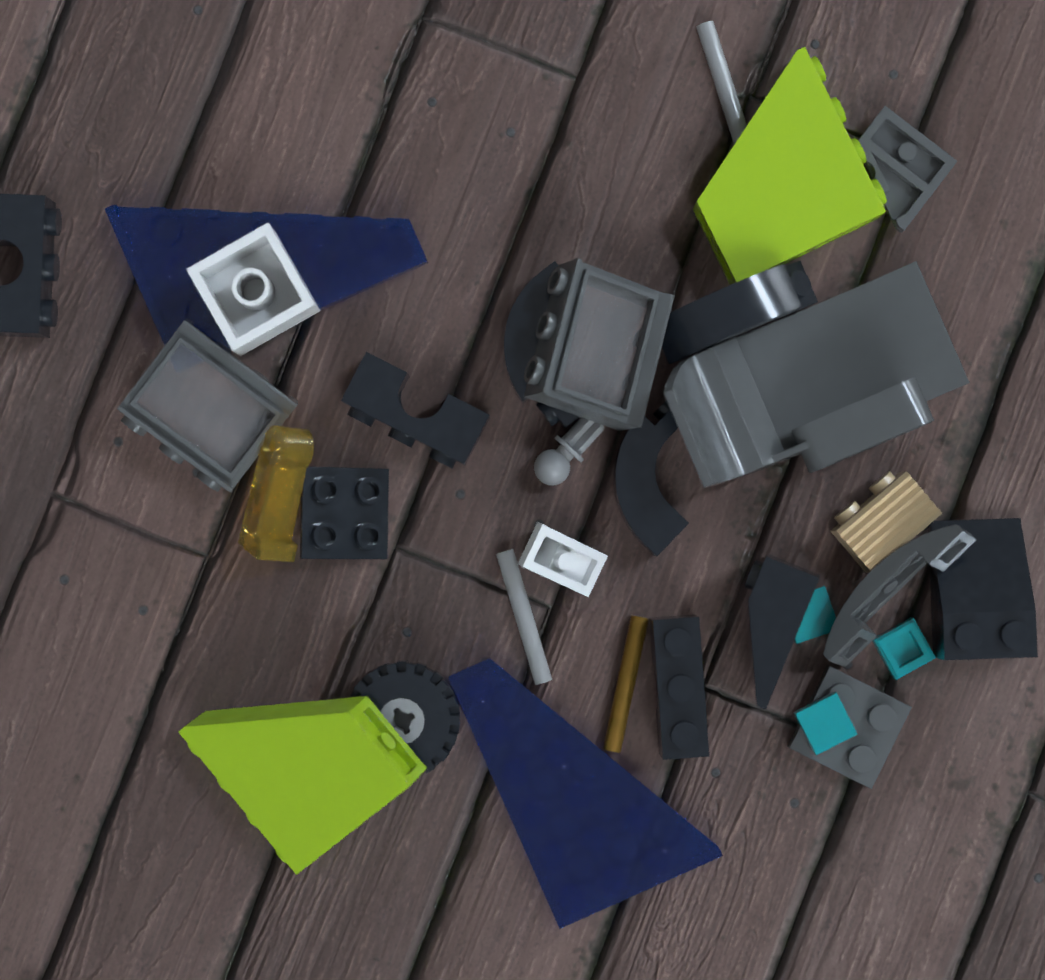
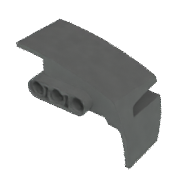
[664,261,970,488]

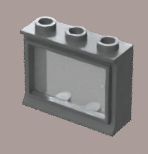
[524,258,675,431]
[117,317,298,493]

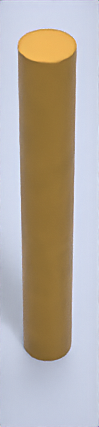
[603,615,649,753]

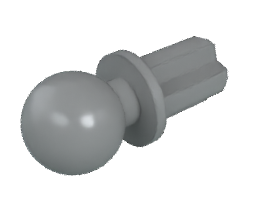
[534,417,604,486]

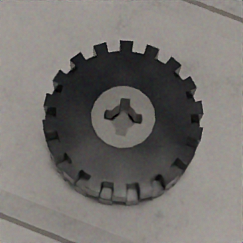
[349,660,461,774]

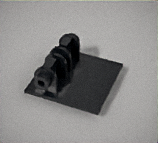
[300,466,389,559]

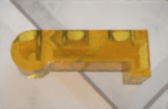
[238,425,314,562]

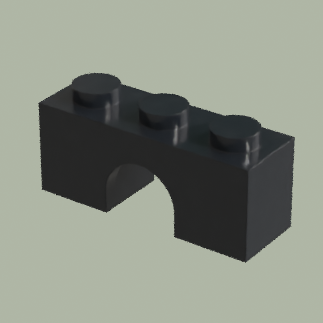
[0,194,62,338]
[341,352,490,469]
[649,615,710,760]

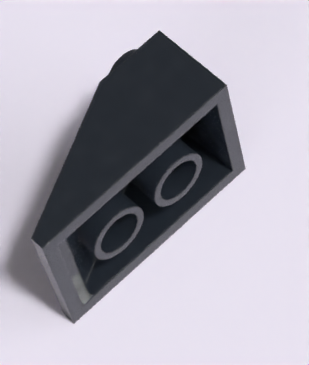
[928,518,1038,660]
[744,554,820,710]

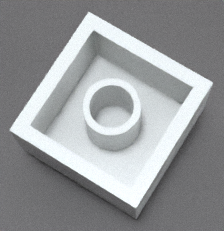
[186,223,321,356]

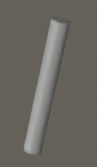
[696,21,747,144]
[496,549,552,685]

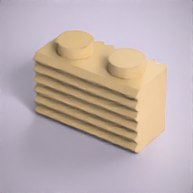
[831,471,942,573]

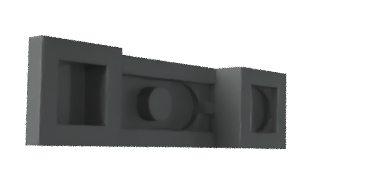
[823,524,976,667]

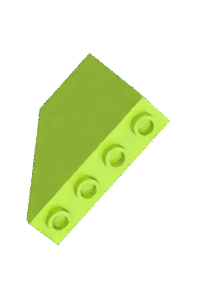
[693,47,887,285]
[179,696,427,875]

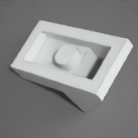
[518,522,608,597]

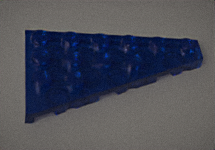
[105,205,428,373]
[448,657,723,929]

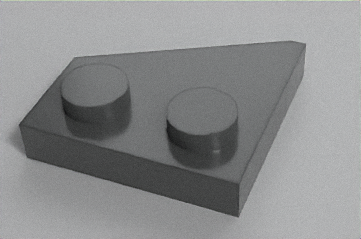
[858,106,957,233]

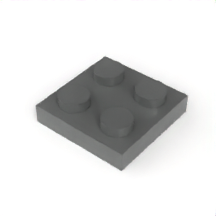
[787,665,912,789]

